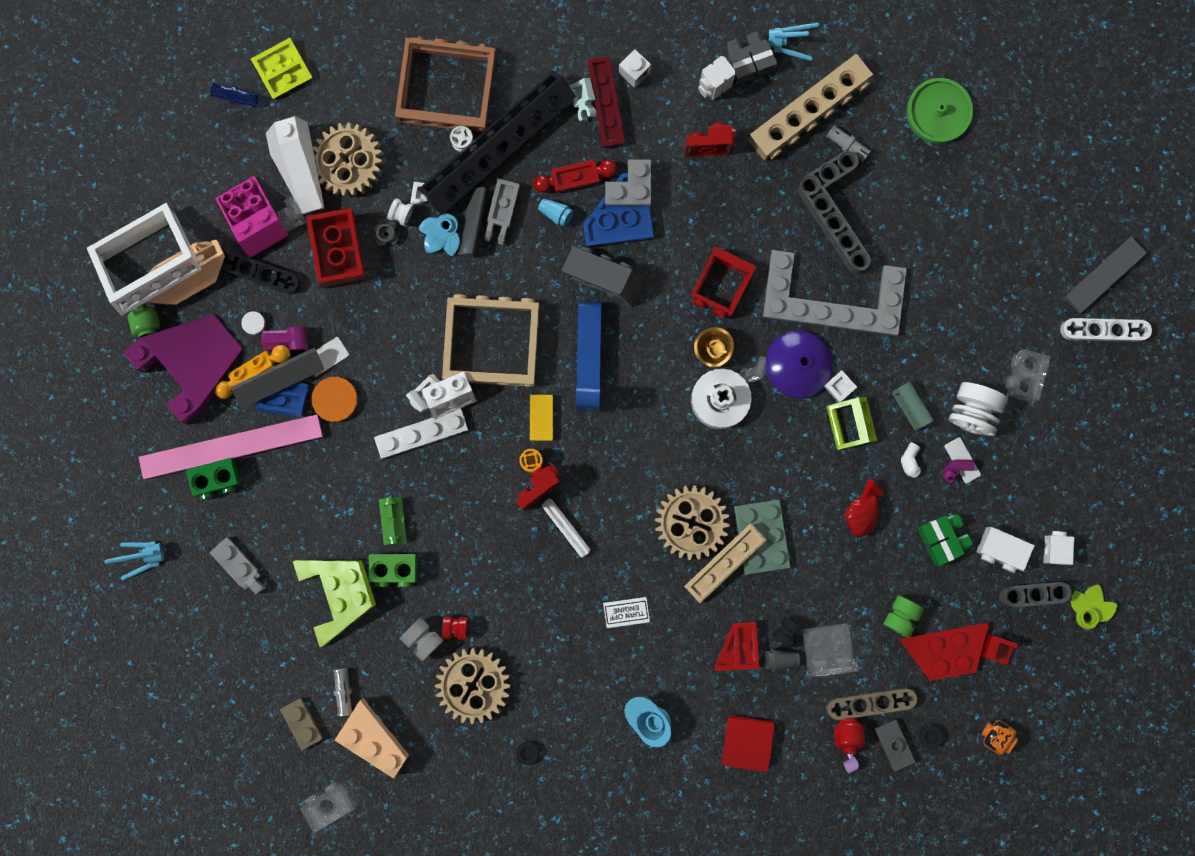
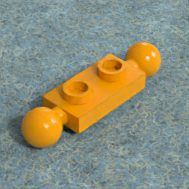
[214,345,290,399]

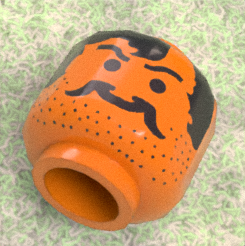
[981,720,1018,755]

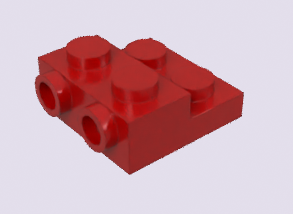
[684,123,736,157]
[516,464,561,511]

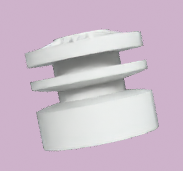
[948,382,1008,436]

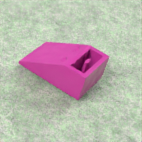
[215,176,289,258]

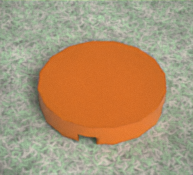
[312,377,358,422]

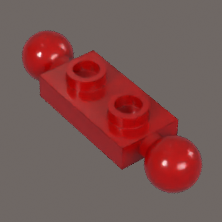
[533,160,617,193]

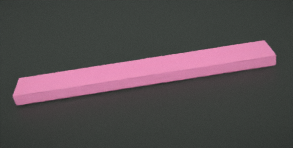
[139,415,323,480]

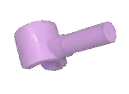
[843,754,859,773]

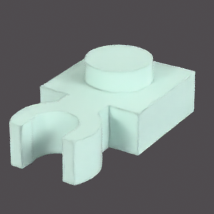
[570,78,596,121]

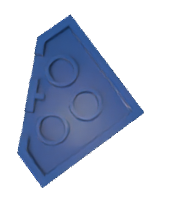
[583,173,654,248]

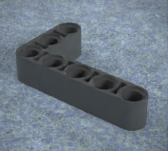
[798,151,871,274]

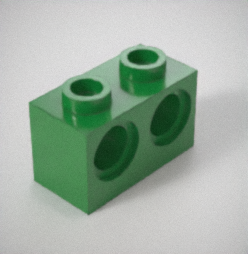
[186,458,242,500]

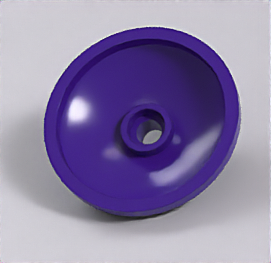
[765,330,832,398]

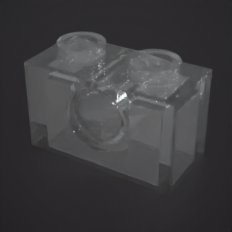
[300,782,358,833]

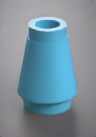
[538,198,573,227]

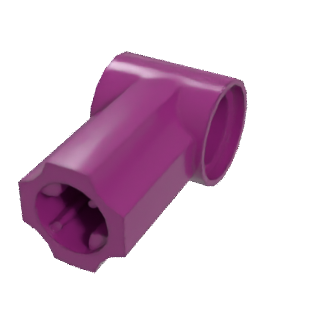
[261,326,308,352]

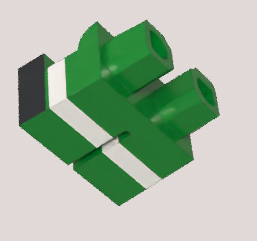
[917,515,973,566]

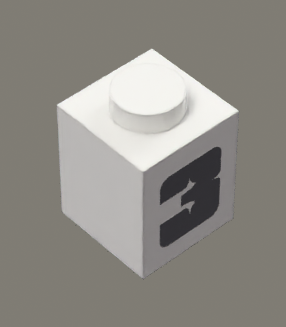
[619,49,651,88]

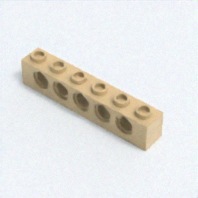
[748,54,873,161]

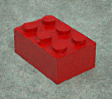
[306,208,367,288]

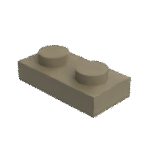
[280,698,323,750]

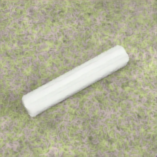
[542,499,590,557]

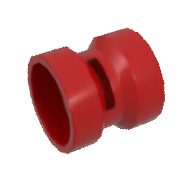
[442,616,468,640]

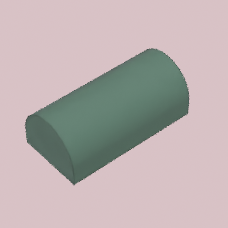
[892,381,933,430]

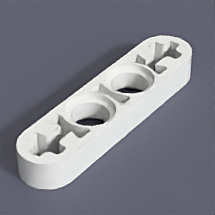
[1060,318,1152,342]

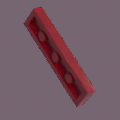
[587,56,625,148]

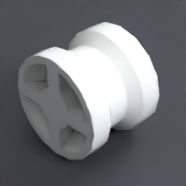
[450,126,474,152]
[387,198,413,226]

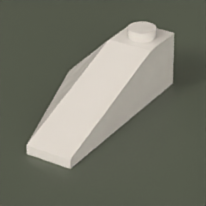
[266,116,325,214]

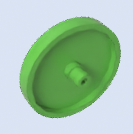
[906,78,973,144]

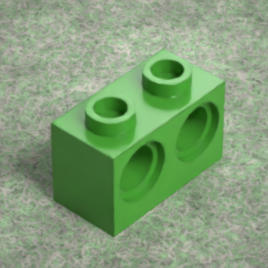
[369,554,418,587]

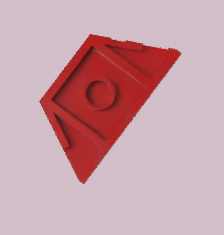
[899,623,988,681]

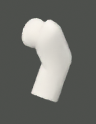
[901,442,921,478]

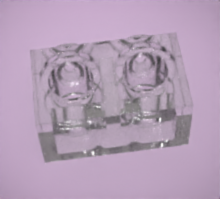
[1006,349,1050,402]

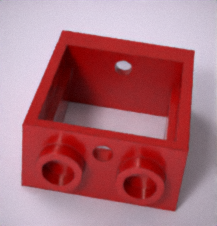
[690,246,756,319]

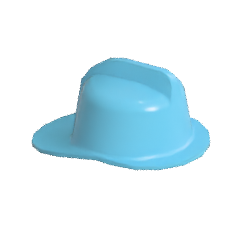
[624,697,671,747]

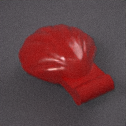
[845,480,884,538]

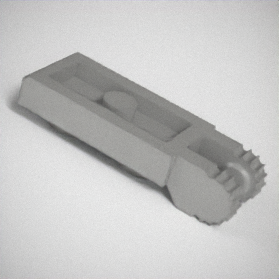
[485,179,520,245]

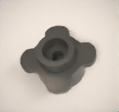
[374,222,399,246]

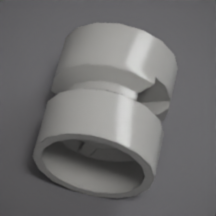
[400,618,444,662]

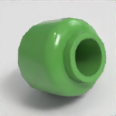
[128,304,160,338]

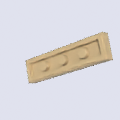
[684,523,767,603]

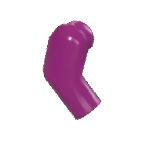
[942,459,974,483]

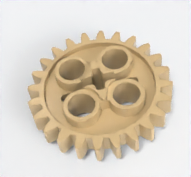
[313,122,384,197]
[655,485,729,560]
[435,648,511,724]

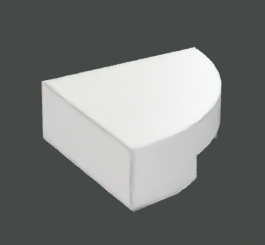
[410,182,427,205]

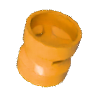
[520,449,543,473]

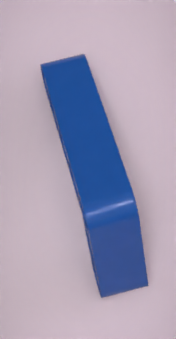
[576,301,601,412]

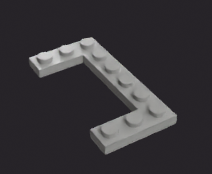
[762,250,907,336]

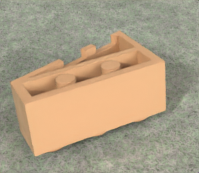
[335,698,409,779]

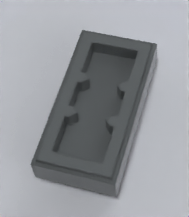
[874,719,916,772]

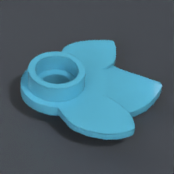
[419,214,460,256]

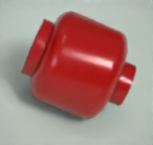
[834,719,865,754]

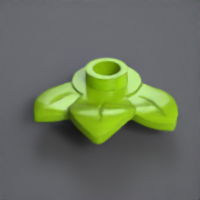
[1070,585,1117,629]

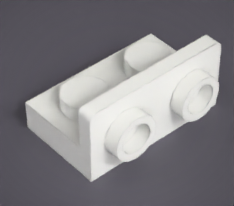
[422,372,476,419]

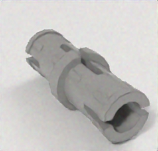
[826,125,871,163]
[333,668,352,716]

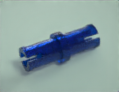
[210,82,258,108]

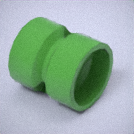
[883,596,925,638]

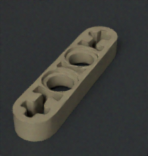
[826,688,917,720]

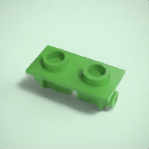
[379,497,407,545]

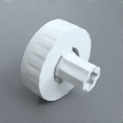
[691,369,751,429]

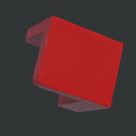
[981,635,1019,665]

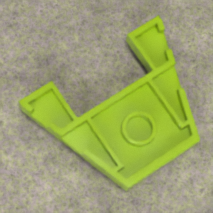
[293,560,376,647]

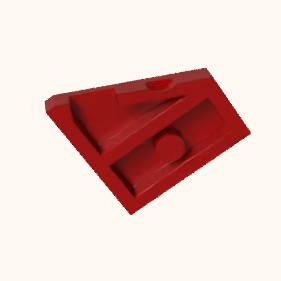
[714,622,759,671]

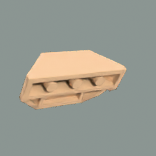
[147,240,225,305]

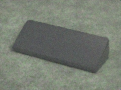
[458,187,487,258]

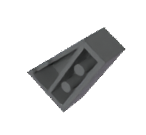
[561,247,644,308]

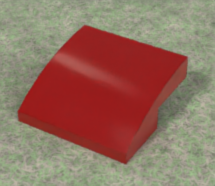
[721,716,774,772]

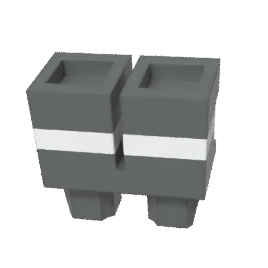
[727,31,777,85]

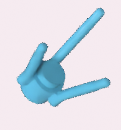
[768,23,819,61]
[105,541,164,580]

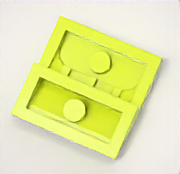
[251,38,312,99]

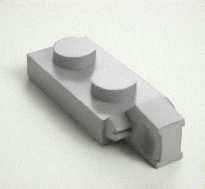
[210,537,265,595]

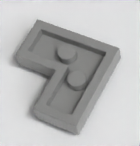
[605,160,651,206]

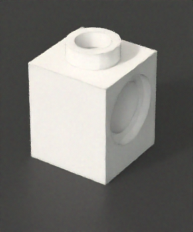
[1043,531,1074,565]

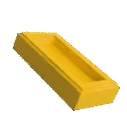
[530,395,553,441]

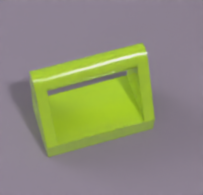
[827,397,877,450]

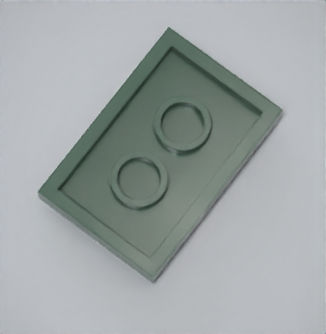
[734,500,790,575]

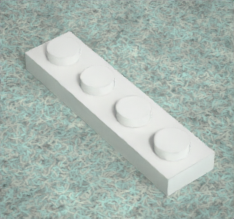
[374,409,469,459]

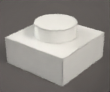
[824,370,857,402]

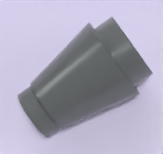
[764,649,800,672]

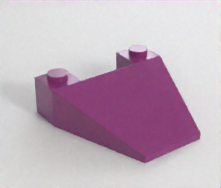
[123,314,243,425]

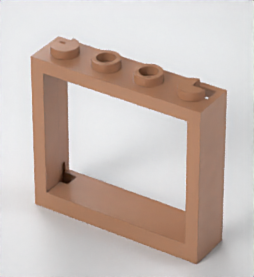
[395,36,496,133]

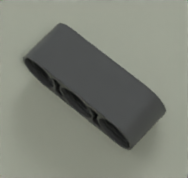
[999,582,1071,607]

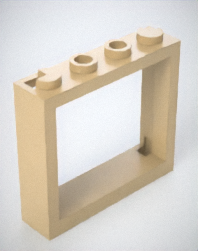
[442,294,540,387]

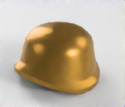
[694,327,734,367]

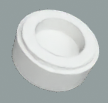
[242,312,266,335]

